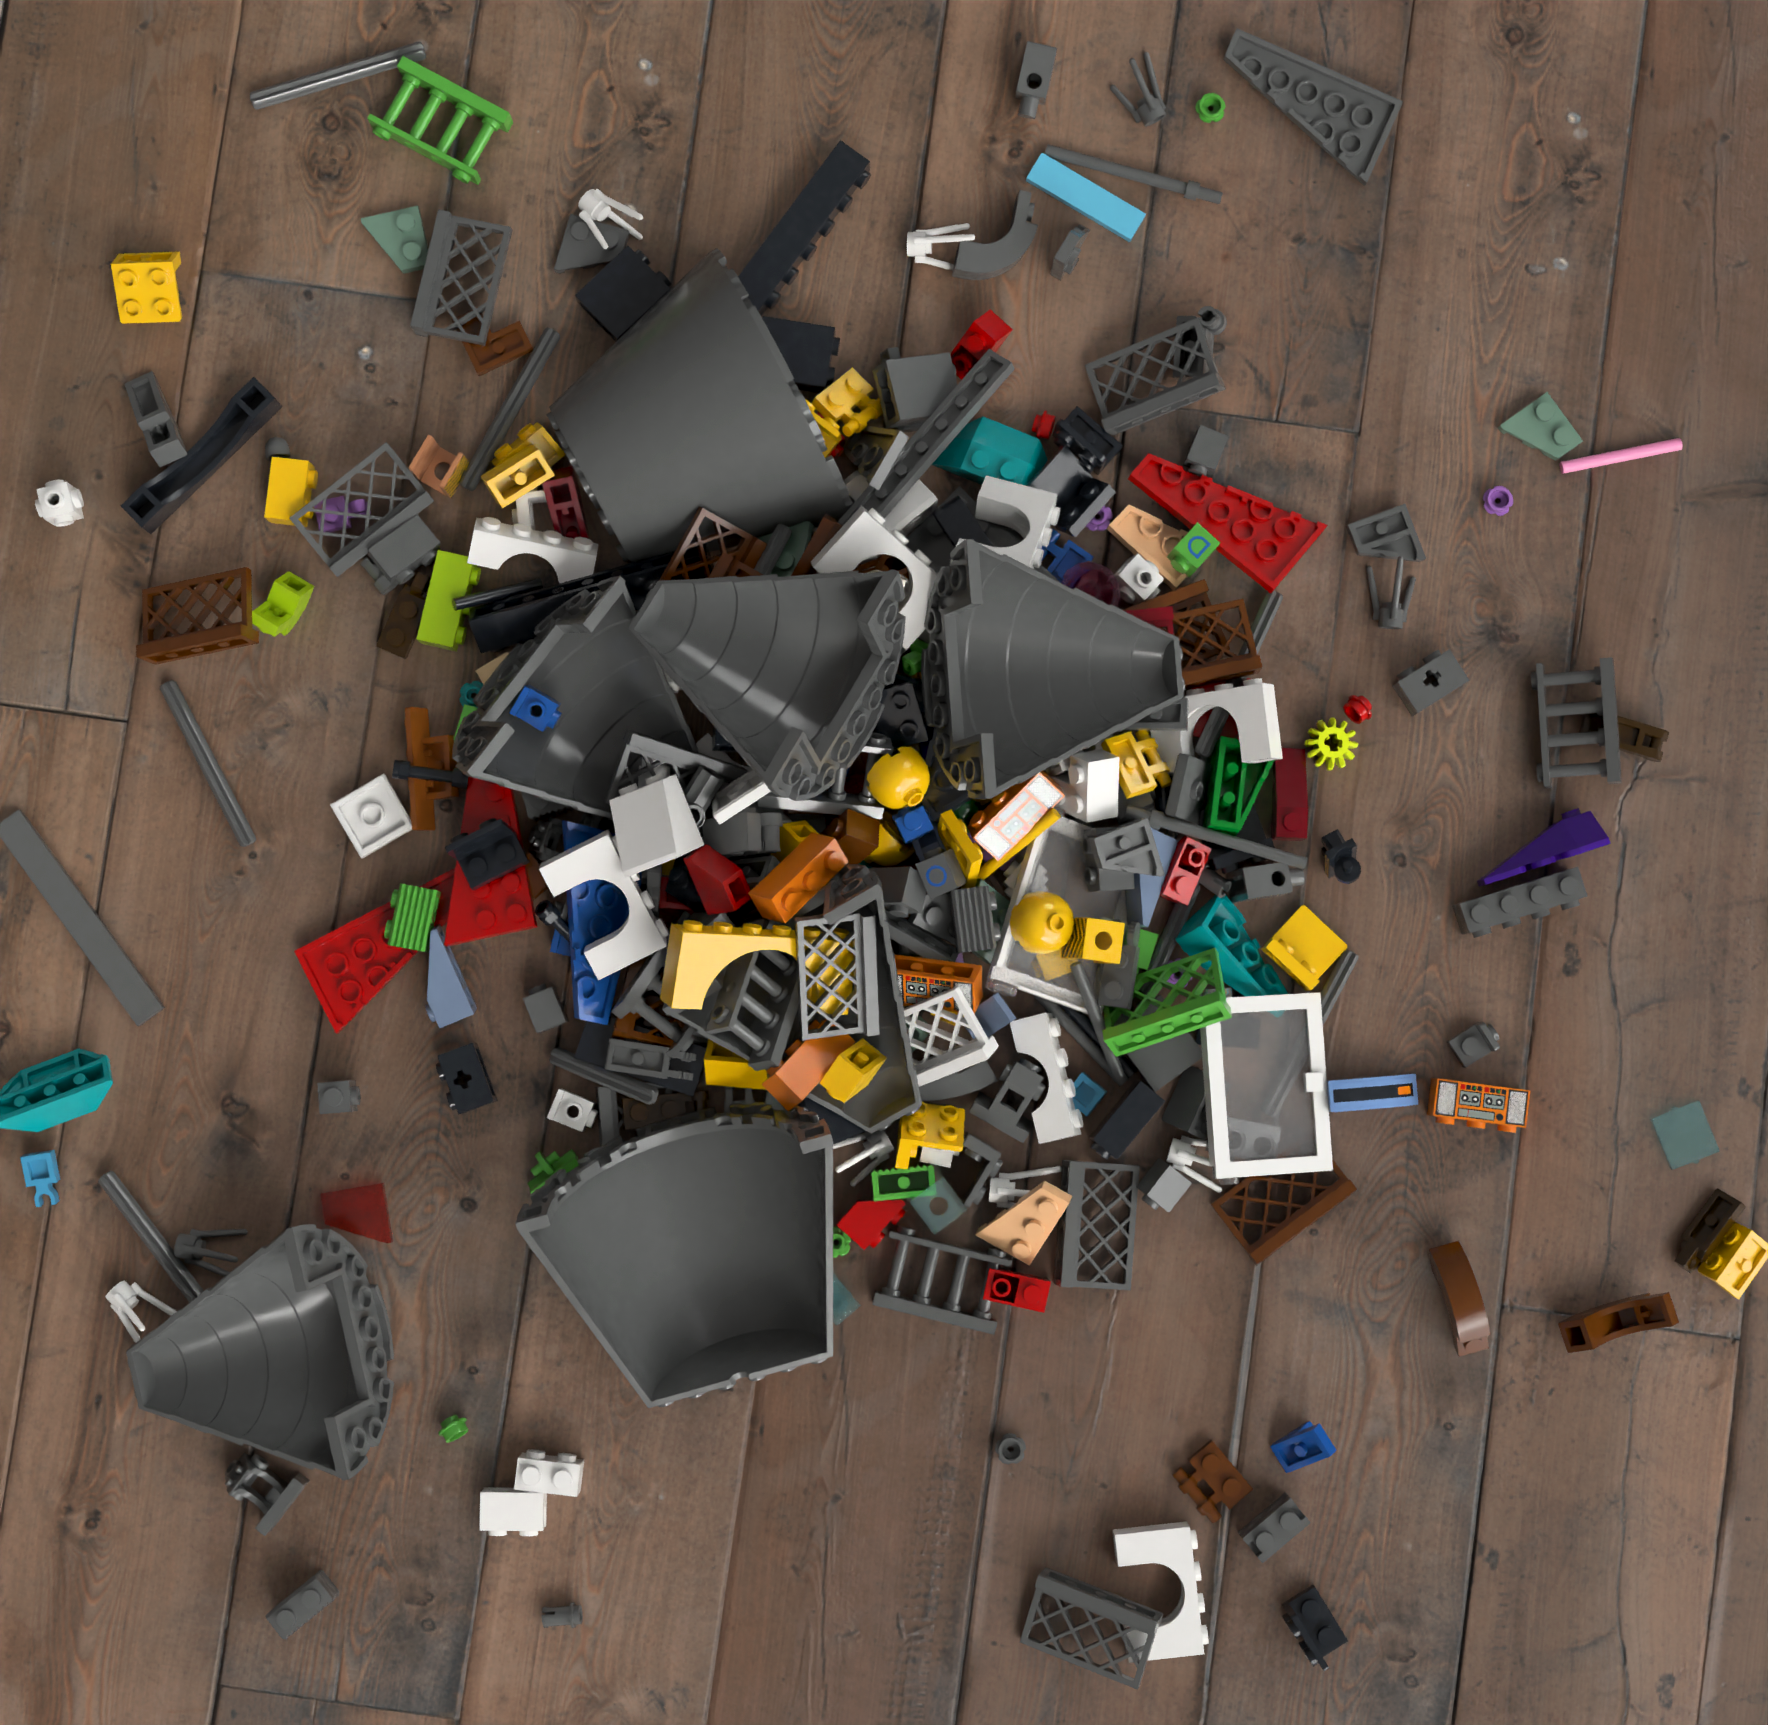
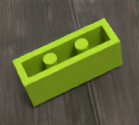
[416,550,481,652]

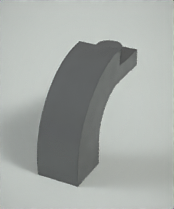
[952,190,1038,280]

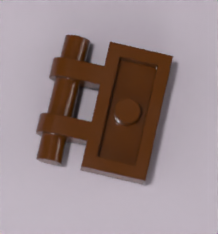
[1172,1439,1253,1524]

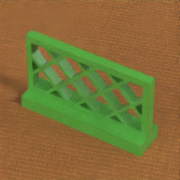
[1102,948,1232,1057]

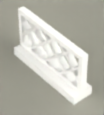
[904,986,998,1087]

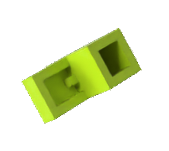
[252,571,315,637]

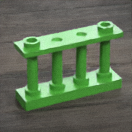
[367,56,513,185]

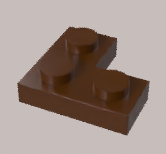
[451,307,533,376]

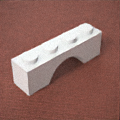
[467,517,598,583]
[1010,1013,1083,1144]

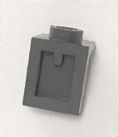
[1447,1022,1500,1068]

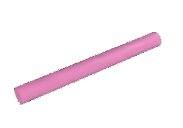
[1559,438,1683,474]

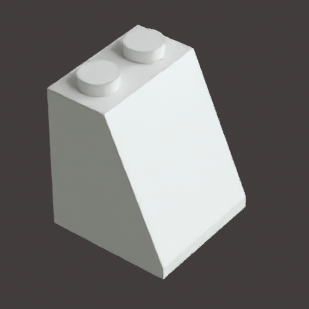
[844,470,938,537]
[609,773,704,878]

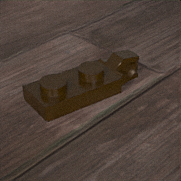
[376,572,431,660]
[1674,1188,1746,1274]

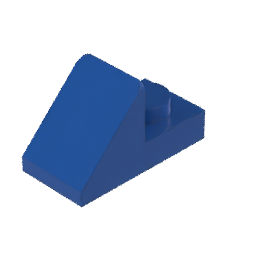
[1270,1421,1336,1473]

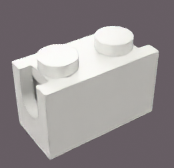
[480,1487,547,1536]

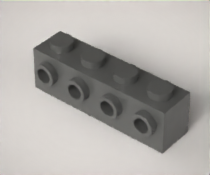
[1452,867,1588,938]

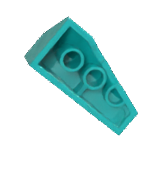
[1175,894,1288,1018]

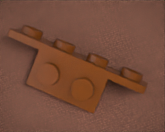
[404,707,459,831]

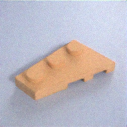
[1107,505,1188,591]
[975,1181,1072,1266]

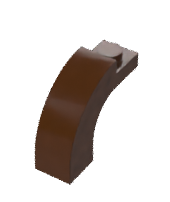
[1429,1240,1490,1357]
[1558,1292,1679,1353]

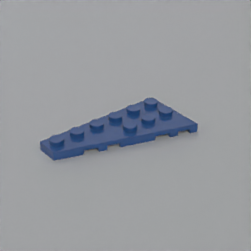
[562,820,642,1025]

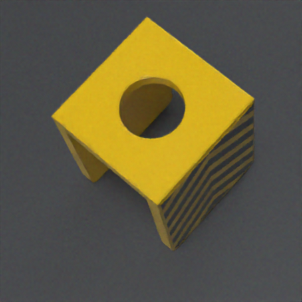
[1061,917,1125,964]

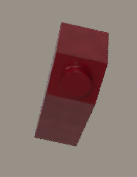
[542,466,590,539]
[1271,748,1308,841]

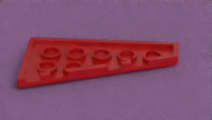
[1128,453,1328,594]
[444,777,538,946]
[294,868,455,1034]

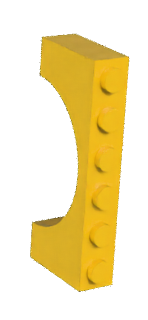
[660,920,854,1015]

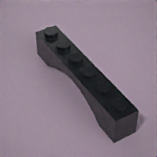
[120,377,283,534]

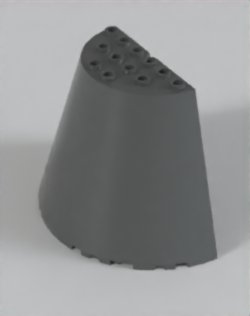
[546,248,853,563]
[515,1102,833,1408]

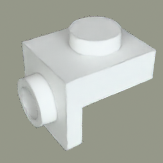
[512,486,547,530]

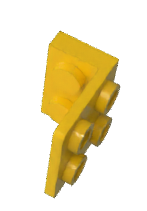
[111,251,182,324]
[1261,905,1347,991]
[895,1102,965,1170]

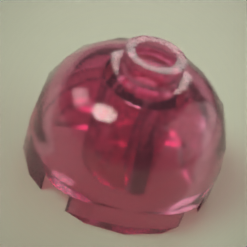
[1061,561,1121,608]

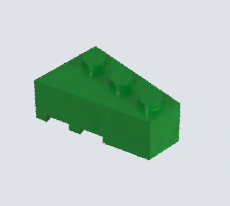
[1203,736,1274,836]

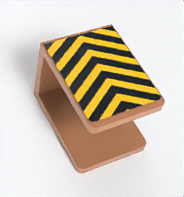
[408,435,469,499]

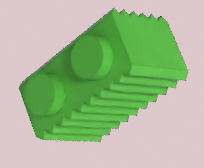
[384,883,441,953]
[871,1163,937,1201]

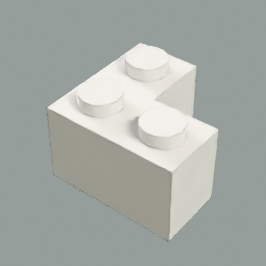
[1052,749,1119,823]

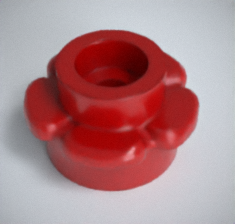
[1032,410,1056,440]
[1343,695,1372,724]

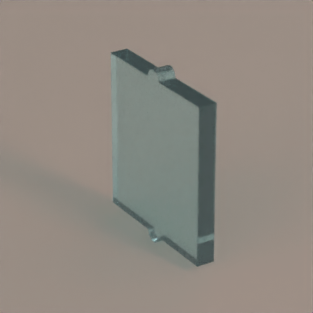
[1651,1100,1720,1170]

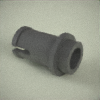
[1197,863,1232,898]
[542,1602,583,1628]

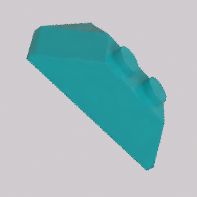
[932,416,1048,486]
[0,1049,113,1132]

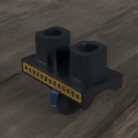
[1321,829,1361,884]

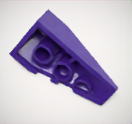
[1477,808,1611,887]

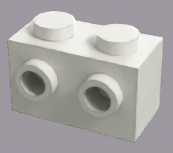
[514,1449,584,1497]

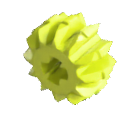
[1304,717,1358,771]

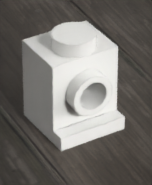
[547,1089,598,1132]

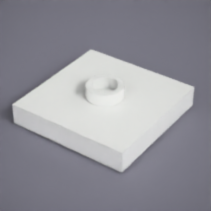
[712,769,771,825]
[330,773,412,858]

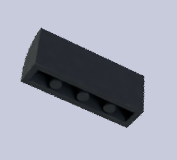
[574,1017,706,1096]

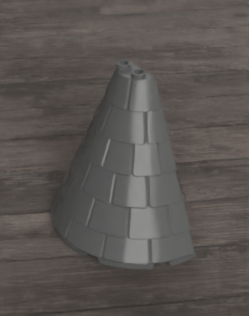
[921,539,1185,799]
[628,569,906,801]
[452,576,712,821]
[663,864,922,1134]
[126,1224,394,1480]

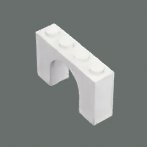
[950,475,1060,569]
[811,505,938,650]
[1150,678,1283,776]
[539,829,670,980]
[1112,1522,1209,1663]

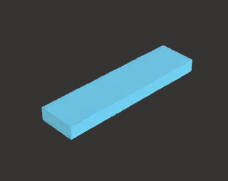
[1026,153,1146,242]

